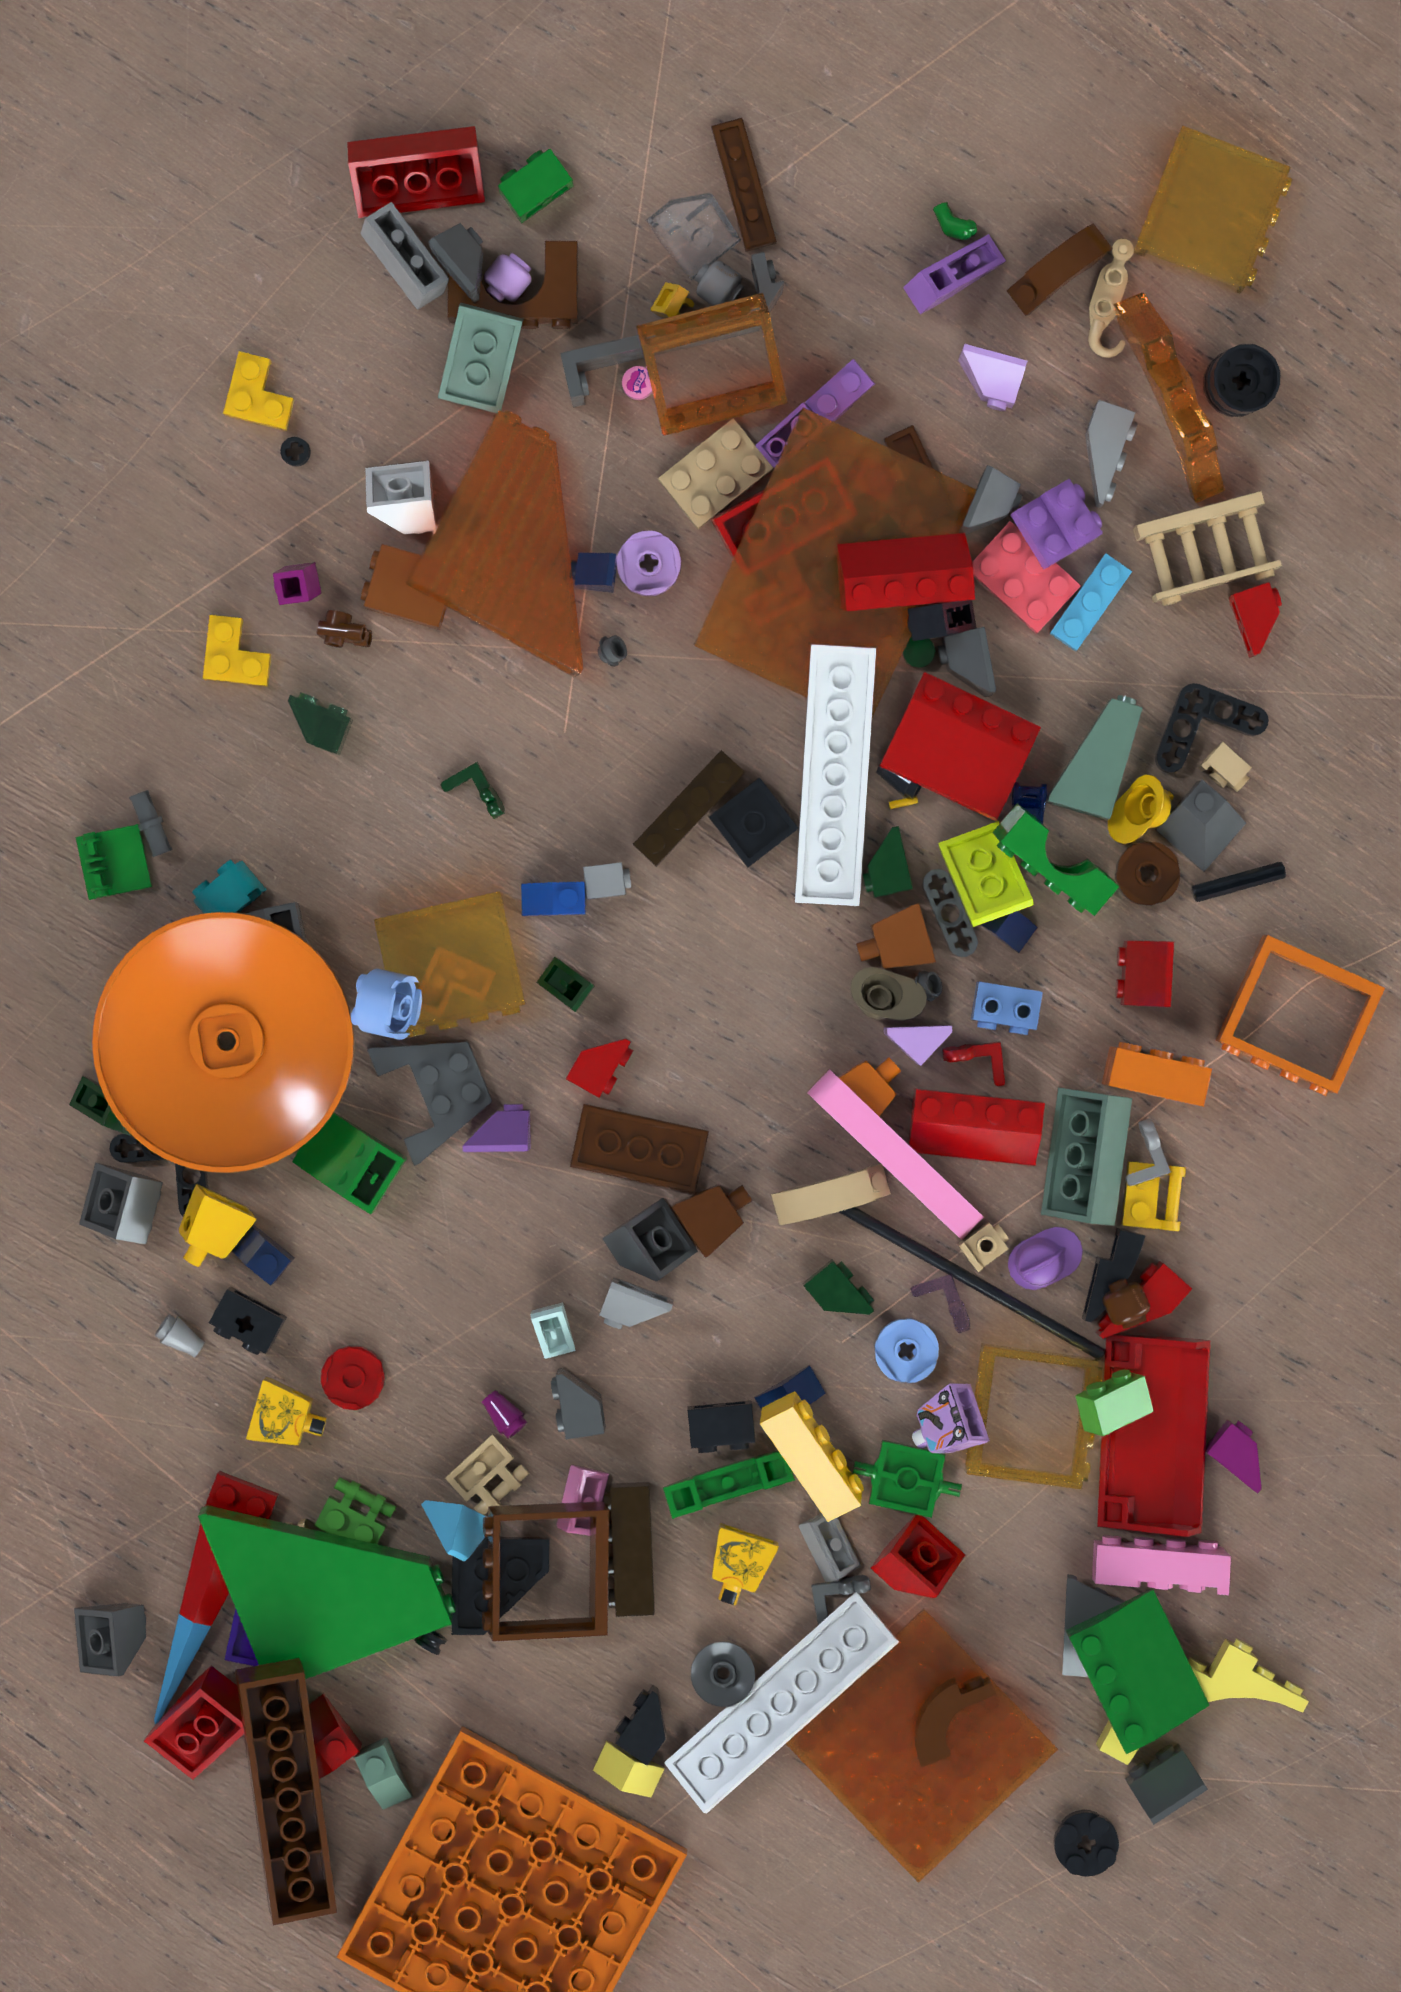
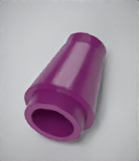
[482,1390,528,1439]

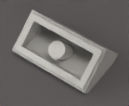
[799,1513,861,1582]

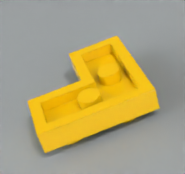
[223,351,294,431]
[203,615,271,687]

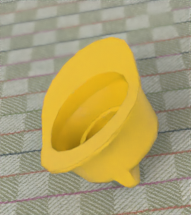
[1107,774,1174,844]

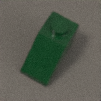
[862,826,913,898]
[69,1076,132,1136]

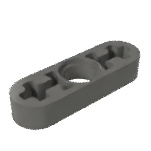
[922,869,978,957]

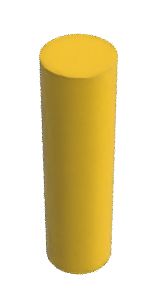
[888,795,918,810]

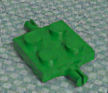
[852,1440,962,1518]

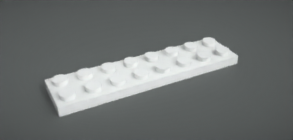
[795,644,876,906]
[664,1592,899,1814]

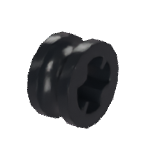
[280,437,311,466]
[414,1631,447,1655]

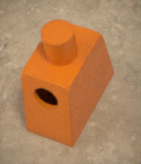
[838,1057,901,1117]

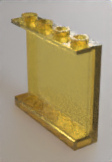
[1134,125,1292,294]
[374,891,527,1037]

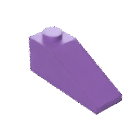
[903,234,1006,315]

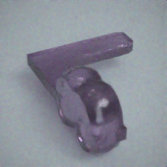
[910,1274,970,1333]

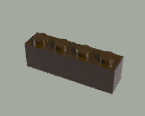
[633,750,745,867]
[604,1482,655,1617]

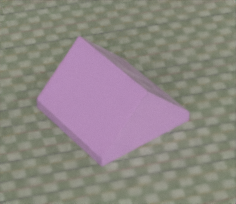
[884,1025,952,1066]

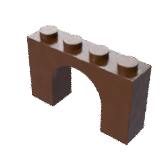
[447,241,578,329]

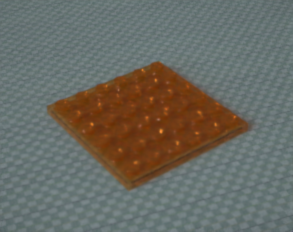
[785,1608,1058,1883]

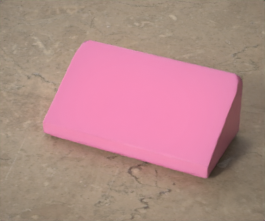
[557,1465,609,1536]

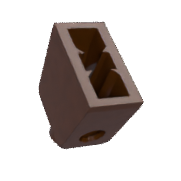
[672,1184,753,1258]

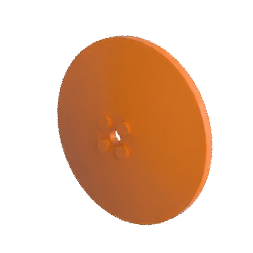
[92,912,354,1173]

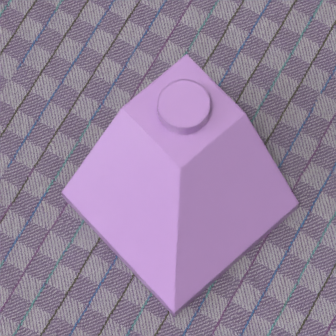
[958,344,1027,411]

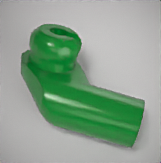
[933,202,977,241]

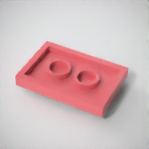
[972,521,1081,634]

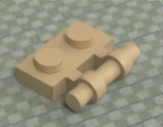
[445,1433,530,1515]

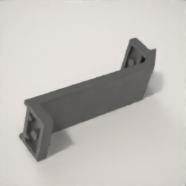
[560,252,784,408]

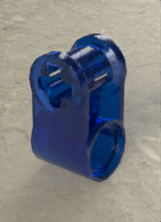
[1012,782,1047,823]

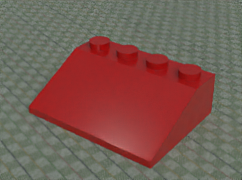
[880,672,1041,821]

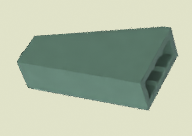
[1045,695,1143,820]

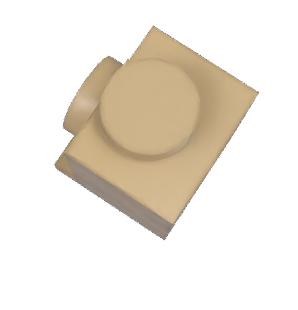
[1197,742,1252,792]
[957,1222,1009,1272]

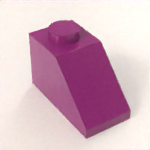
[1206,1420,1262,1494]

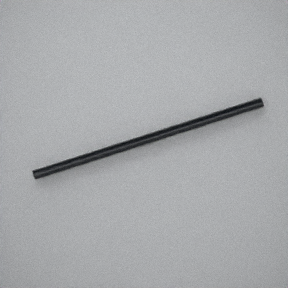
[839,1207,1105,1360]

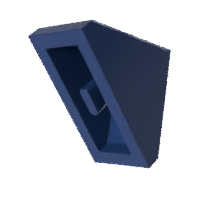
[967,911,1038,953]
[754,1365,826,1410]

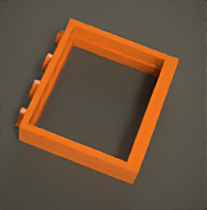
[1216,935,1385,1096]

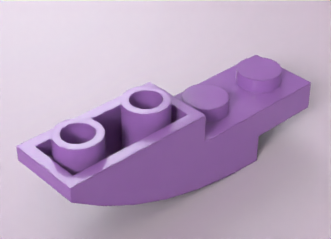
[755,359,875,470]

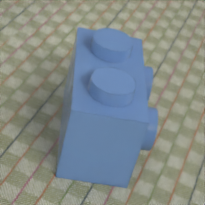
[970,981,1043,1035]

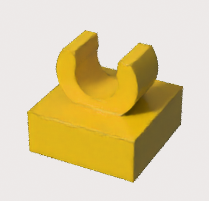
[650,282,694,322]

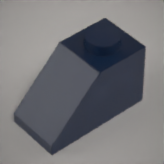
[569,553,617,593]
[232,1224,295,1286]

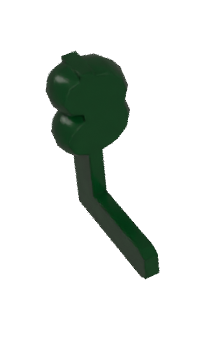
[440,762,505,819]

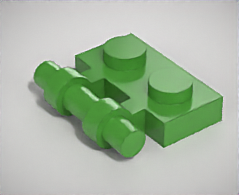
[314,1477,396,1544]

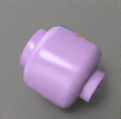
[484,253,531,303]

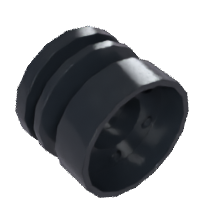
[1203,344,1281,417]

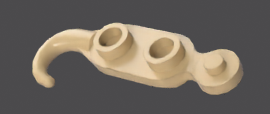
[1088,239,1134,358]

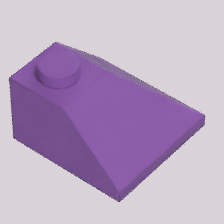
[462,1104,531,1152]

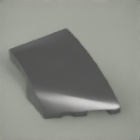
[1062,1574,1125,1677]

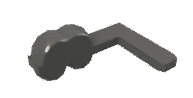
[811,1575,871,1625]

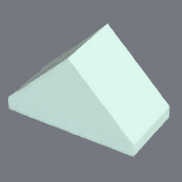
[530,1302,576,1359]

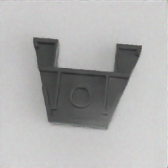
[367,1042,493,1166]

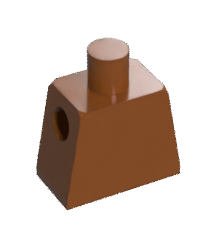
[856,903,936,969]

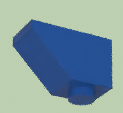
[521,882,586,916]

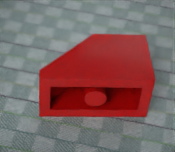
[1228,582,1282,658]

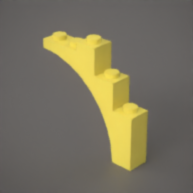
[1096,1639,1309,1765]

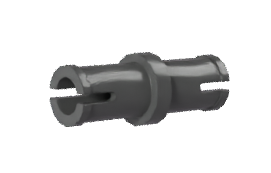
[129,790,172,857]

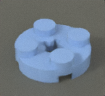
[874,1318,939,1383]

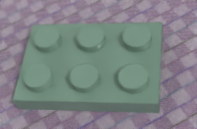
[438,303,523,414]

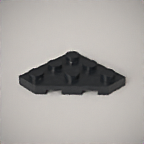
[451,1537,550,1635]

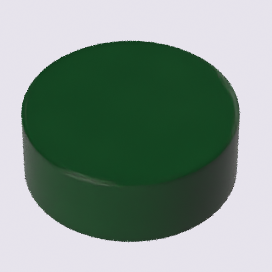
[902,637,935,668]

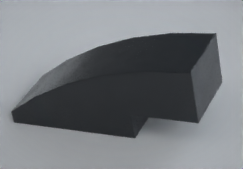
[1082,1228,1145,1322]

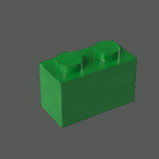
[498,149,574,224]

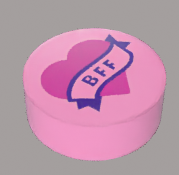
[622,366,654,400]

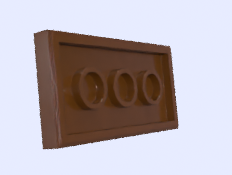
[570,1104,709,1194]

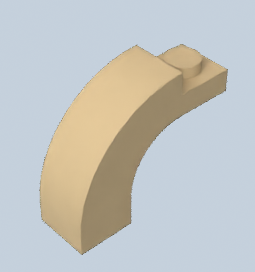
[771,1164,891,1225]

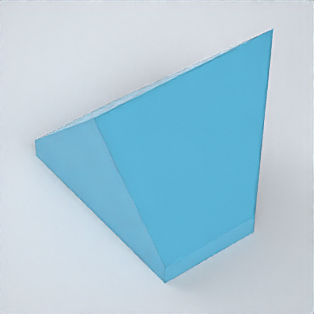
[421,1500,486,1561]

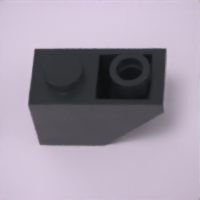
[614,1685,666,1765]

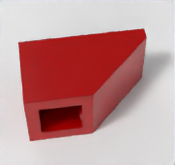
[566,1038,634,1098]

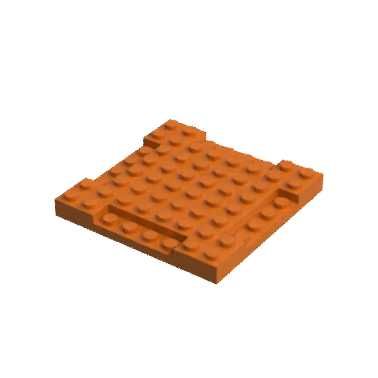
[336,1726,687,1992]

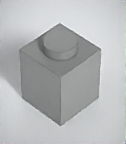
[583,862,631,900]

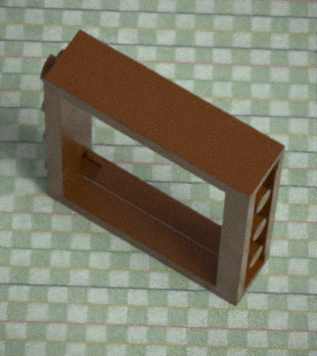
[482,1501,609,1641]

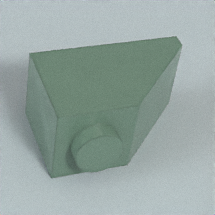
[354,1737,413,1810]

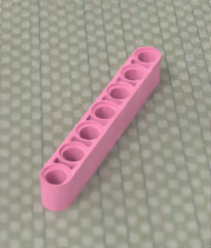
[807,1069,984,1240]

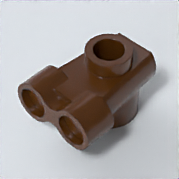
[317,610,372,648]

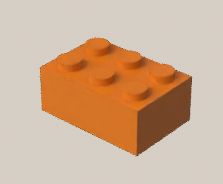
[1102,1042,1212,1107]

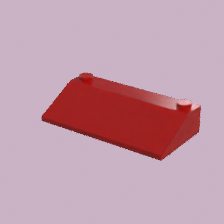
[1097,1334,1211,1537]

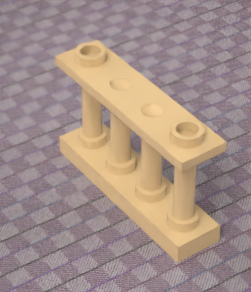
[1133,491,1282,606]

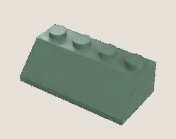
[1041,1088,1132,1226]

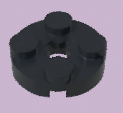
[1053,1810,1119,1877]

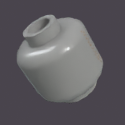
[694,261,744,309]

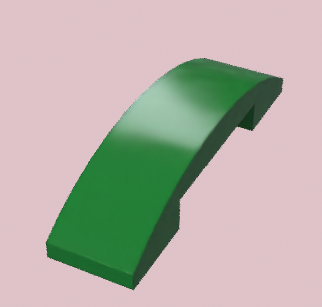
[663,1451,795,1519]

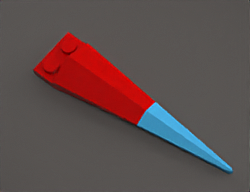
[154,1471,279,1724]

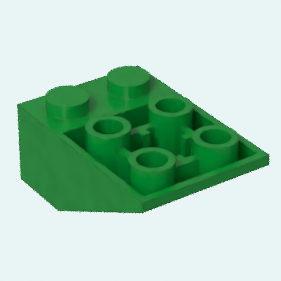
[292,1112,407,1215]

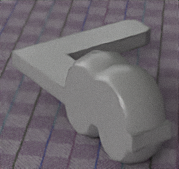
[1125,1118,1171,1186]

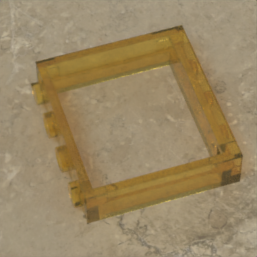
[965,1343,1103,1489]

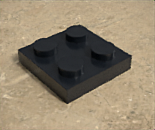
[709,777,799,868]

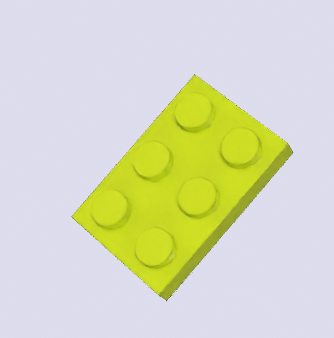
[938,821,1034,927]

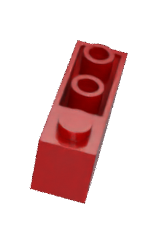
[1096,1261,1192,1339]

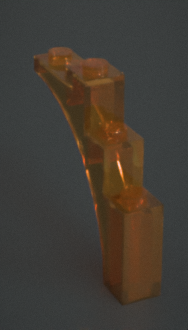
[1113,292,1225,503]

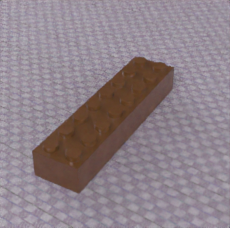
[235,1658,337,1926]

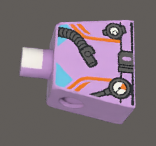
[912,1384,990,1453]

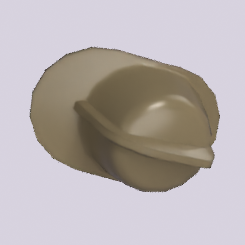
[850,967,927,1021]

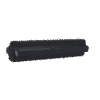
[1192,862,1286,902]

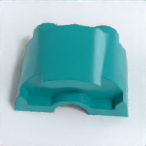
[192,859,267,913]

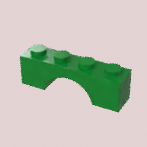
[992,803,1120,916]

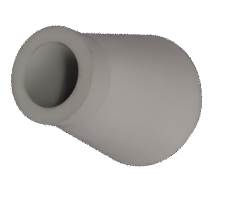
[155,1314,205,1358]

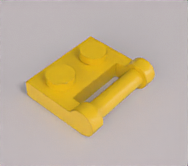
[1121,1161,1186,1231]

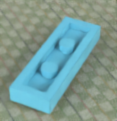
[1050,554,1132,652]

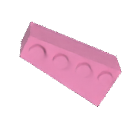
[1092,1535,1231,1595]

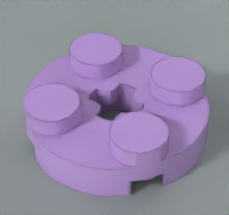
[617,531,681,596]

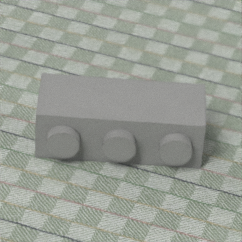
[360,202,449,310]

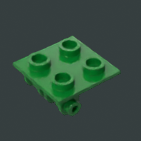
[75,824,152,900]

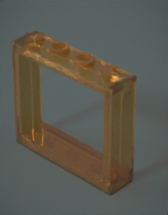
[636,293,788,436]

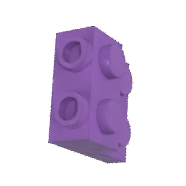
[1010,479,1103,569]

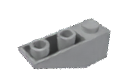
[1085,400,1138,508]

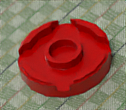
[321,1345,385,1410]

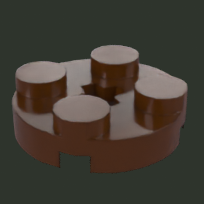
[1115,842,1180,906]

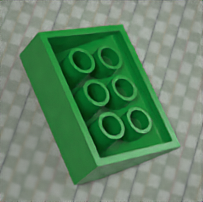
[1065,1588,1210,1754]

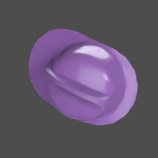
[1008,1227,1083,1290]

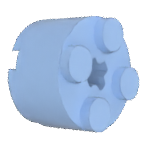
[351,969,422,1040]

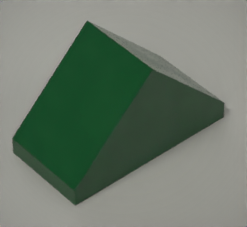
[536,957,595,1012]

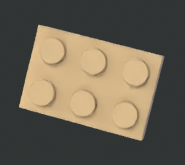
[658,418,773,530]

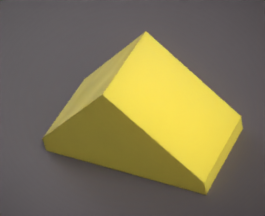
[593,1741,665,1798]

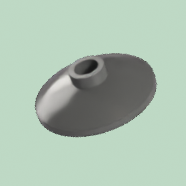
[691,1642,755,1707]

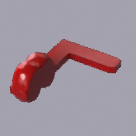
[942,1041,1005,1086]

